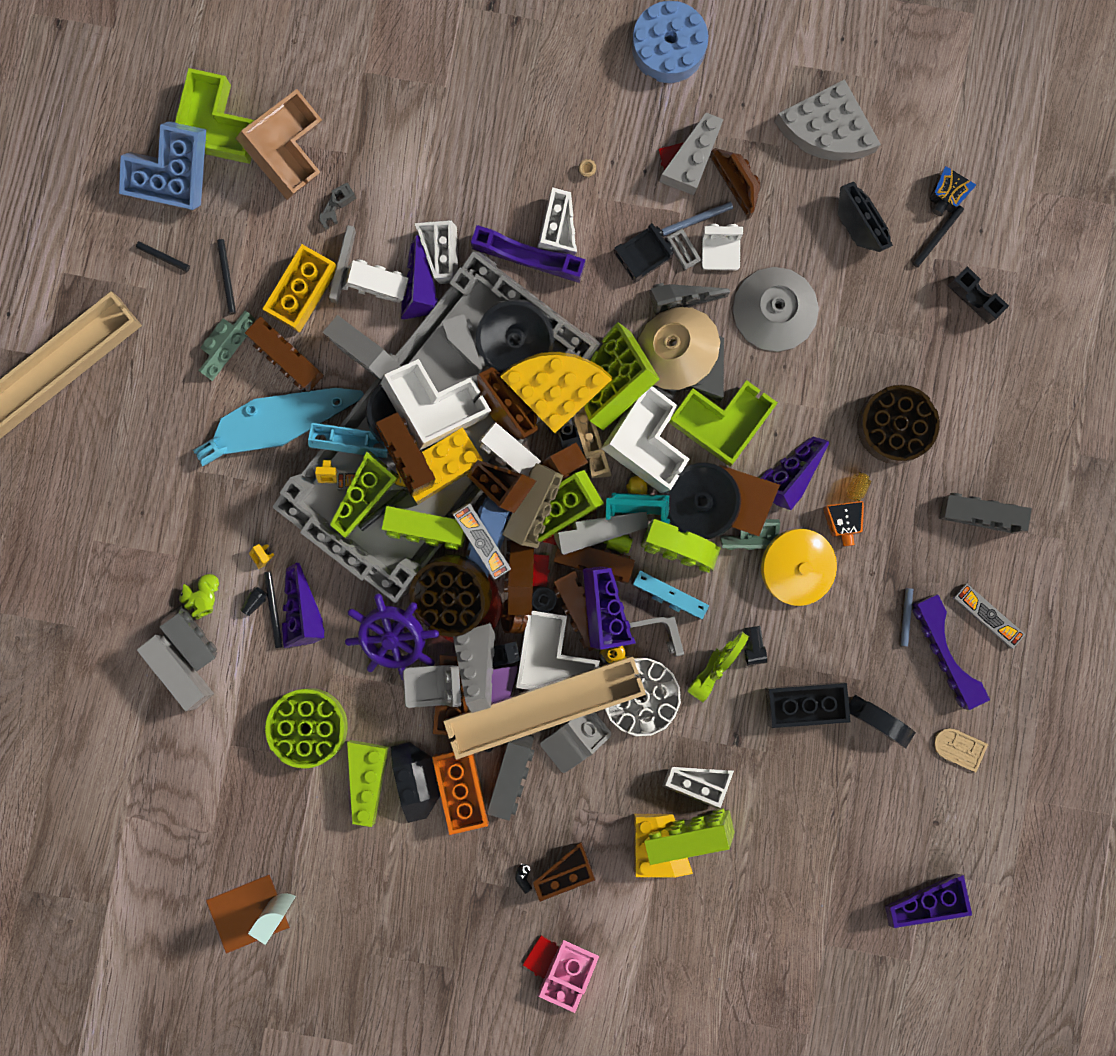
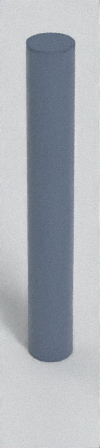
[900,588,913,646]

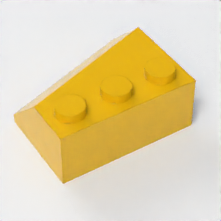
[634,814,693,877]

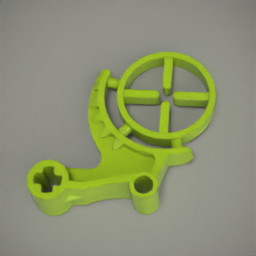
[687,632,749,703]

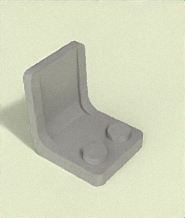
[629,616,684,657]
[403,665,461,708]
[540,712,612,773]

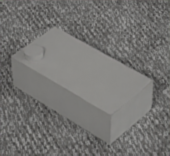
[323,315,401,381]
[137,635,214,711]

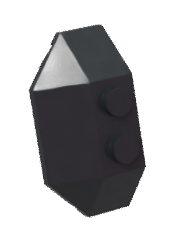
[837,182,893,252]
[391,742,441,823]

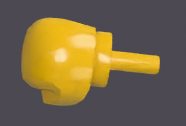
[626,476,648,494]

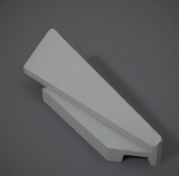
[554,512,649,554]

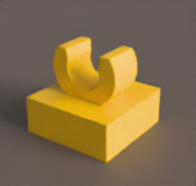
[315,460,337,483]
[249,544,274,569]

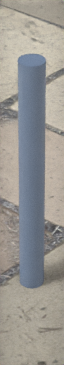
[661,202,733,236]

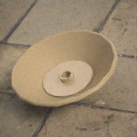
[638,307,720,390]

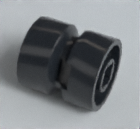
[532,587,557,613]

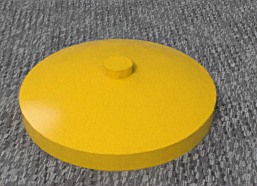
[761,529,837,606]

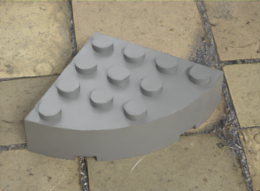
[775,79,881,161]

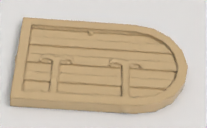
[934,728,988,772]

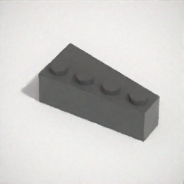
[939,493,1032,534]
[487,735,535,821]

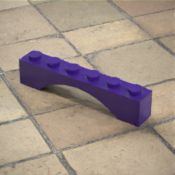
[471,225,586,283]
[912,594,990,710]

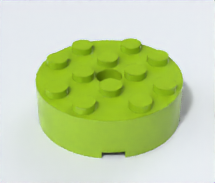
[265,688,348,768]

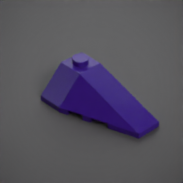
[400,235,438,320]
[761,436,829,510]
[282,563,325,648]

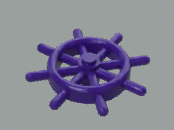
[345,593,439,680]

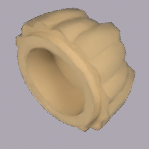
[578,159,596,178]

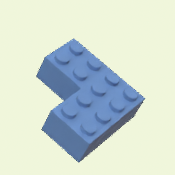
[119,122,206,210]

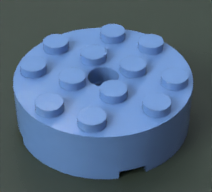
[632,1,708,83]

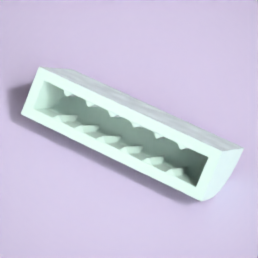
[248,893,296,945]

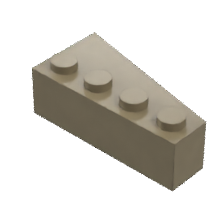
[502,463,563,548]

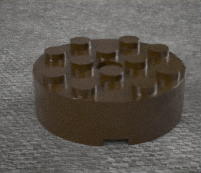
[857,385,940,464]
[409,554,492,637]

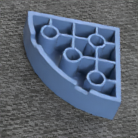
[466,496,512,578]

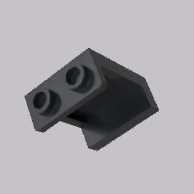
[614,223,674,283]

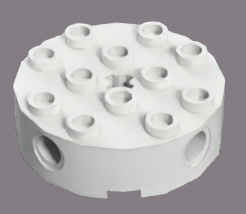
[605,657,681,736]

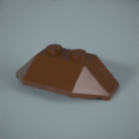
[710,148,760,219]
[477,367,538,439]

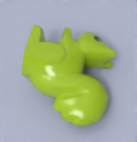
[179,574,219,619]

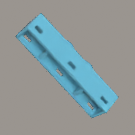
[308,423,388,458]
[632,571,709,619]

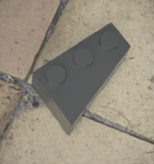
[685,336,724,402]

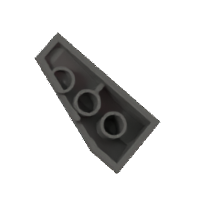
[649,283,730,315]

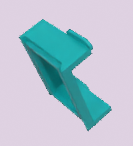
[606,493,670,524]

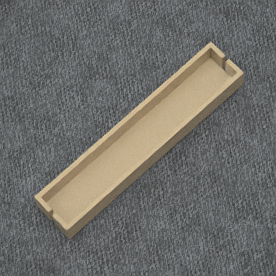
[0,291,142,439]
[443,655,646,760]

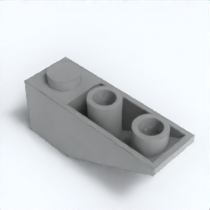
[442,314,485,373]

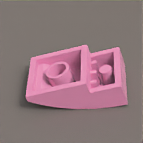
[537,940,599,1013]

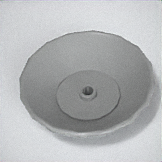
[733,267,819,352]

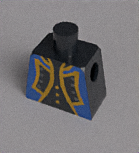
[929,166,976,216]

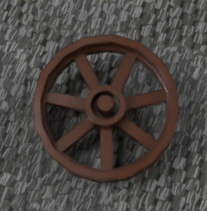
[501,599,528,634]

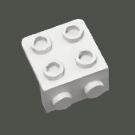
[702,224,743,271]

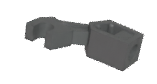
[320,183,357,230]

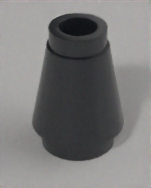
[240,587,267,616]

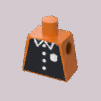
[823,501,864,547]

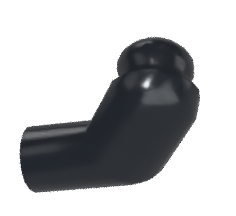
[515,864,532,894]

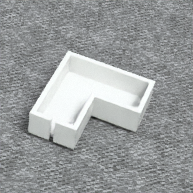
[381,359,491,450]
[601,386,689,493]
[516,611,600,690]

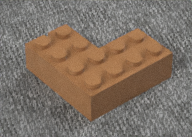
[236,89,322,200]

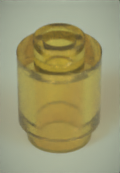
[846,472,871,502]

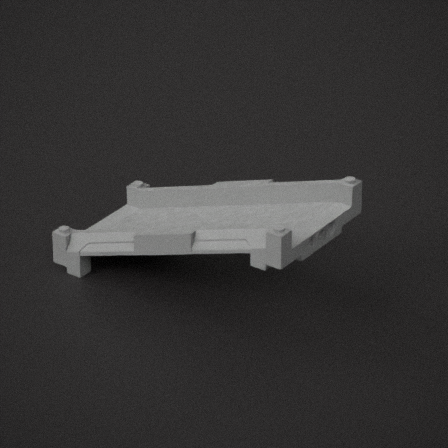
[273,251,602,603]

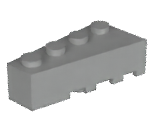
[659,113,724,195]
[453,624,495,713]

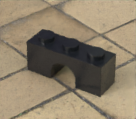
[948,266,1009,325]

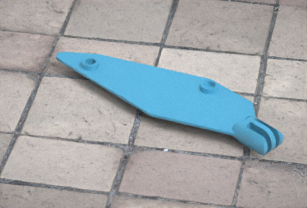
[193,388,364,466]

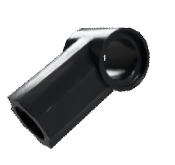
[744,626,767,665]

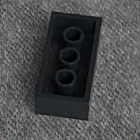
[765,682,851,728]

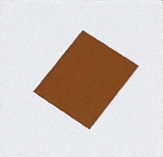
[719,465,780,536]
[206,874,290,954]

